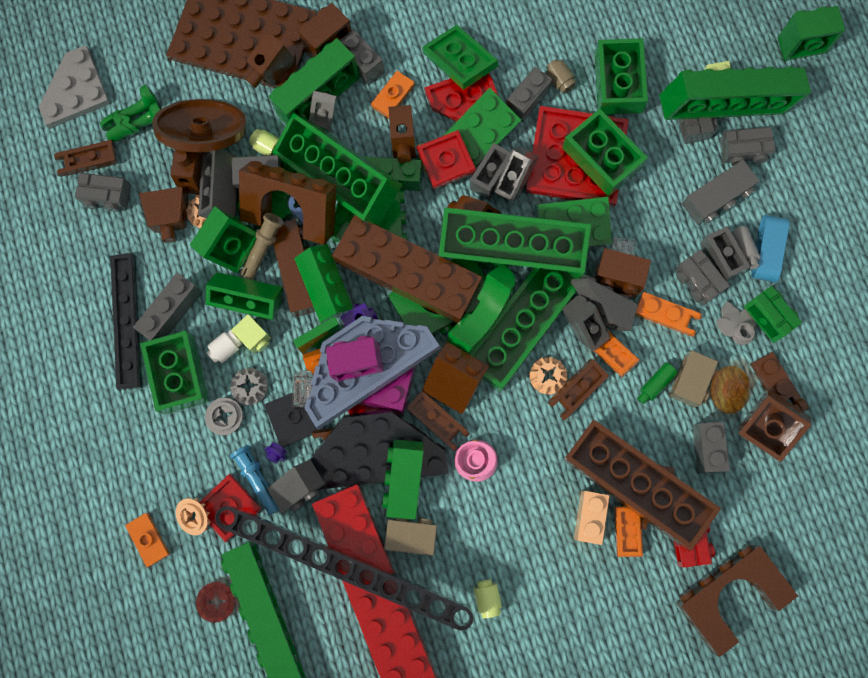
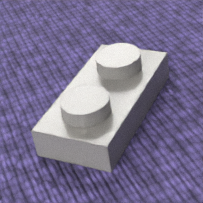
[309,91,336,131]

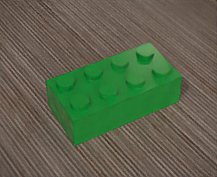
[269,38,360,125]

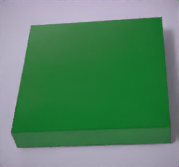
[293,317,342,354]

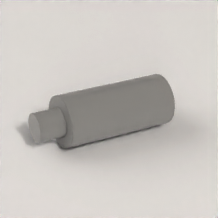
[732,226,760,269]

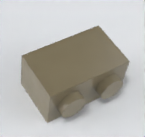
[668,350,718,408]
[384,518,437,556]

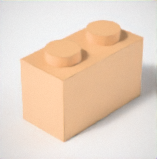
[574,491,609,545]

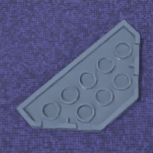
[305,316,441,429]

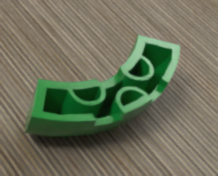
[446,264,515,353]

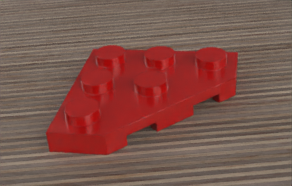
[424,73,499,121]

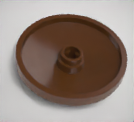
[152,99,246,152]

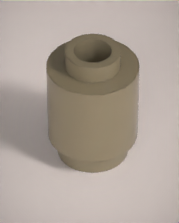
[545,59,577,94]

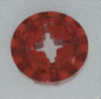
[196,582,236,623]

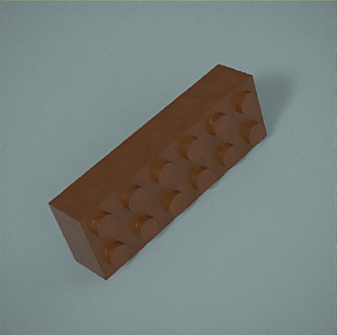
[332,215,482,324]
[565,419,721,552]

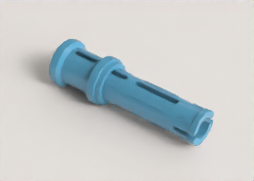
[230,445,279,516]

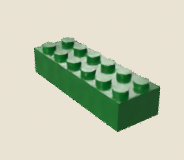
[659,66,811,120]
[272,113,403,225]
[439,208,591,273]
[469,268,585,393]

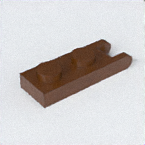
[54,140,118,177]
[548,358,609,420]
[406,391,470,451]

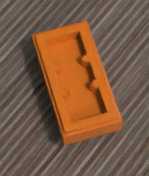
[371,71,415,119]
[594,329,640,377]
[614,507,643,557]
[125,513,171,568]

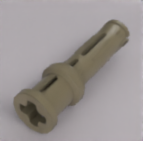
[241,213,284,280]

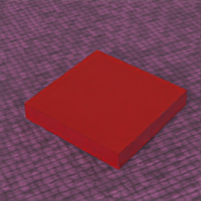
[416,130,476,189]
[199,474,263,542]

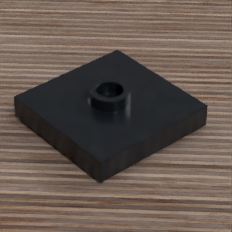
[264,386,325,448]

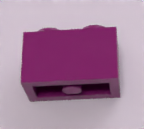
[326,336,384,382]

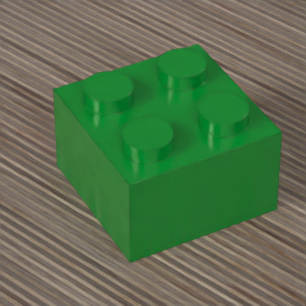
[777,6,846,61]
[190,206,257,273]

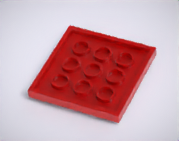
[526,106,629,207]

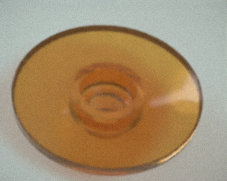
[711,366,750,413]

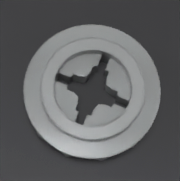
[230,367,268,405]
[205,398,243,436]

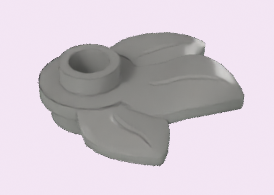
[716,302,757,345]

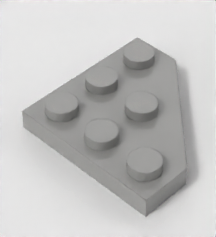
[39,45,111,129]

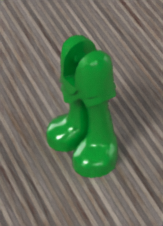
[100,84,162,142]

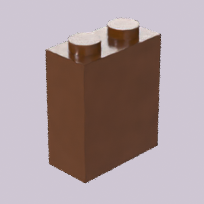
[422,342,489,415]

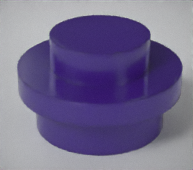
[264,443,288,464]

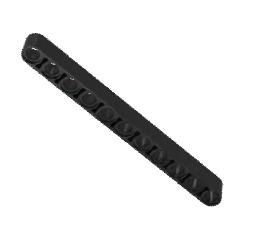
[215,506,473,631]

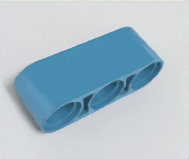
[751,214,789,283]

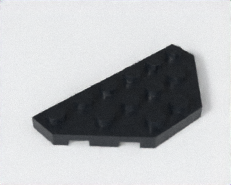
[308,409,448,490]

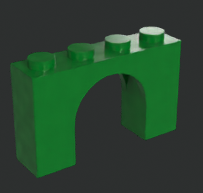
[388,258,486,337]

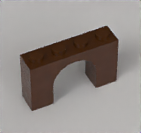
[239,161,336,245]
[676,544,798,657]

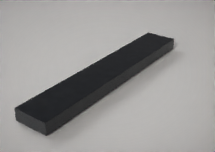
[110,253,142,391]

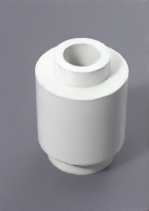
[206,330,242,363]

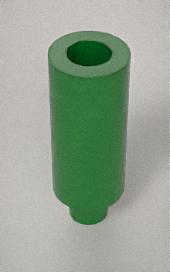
[637,362,678,405]

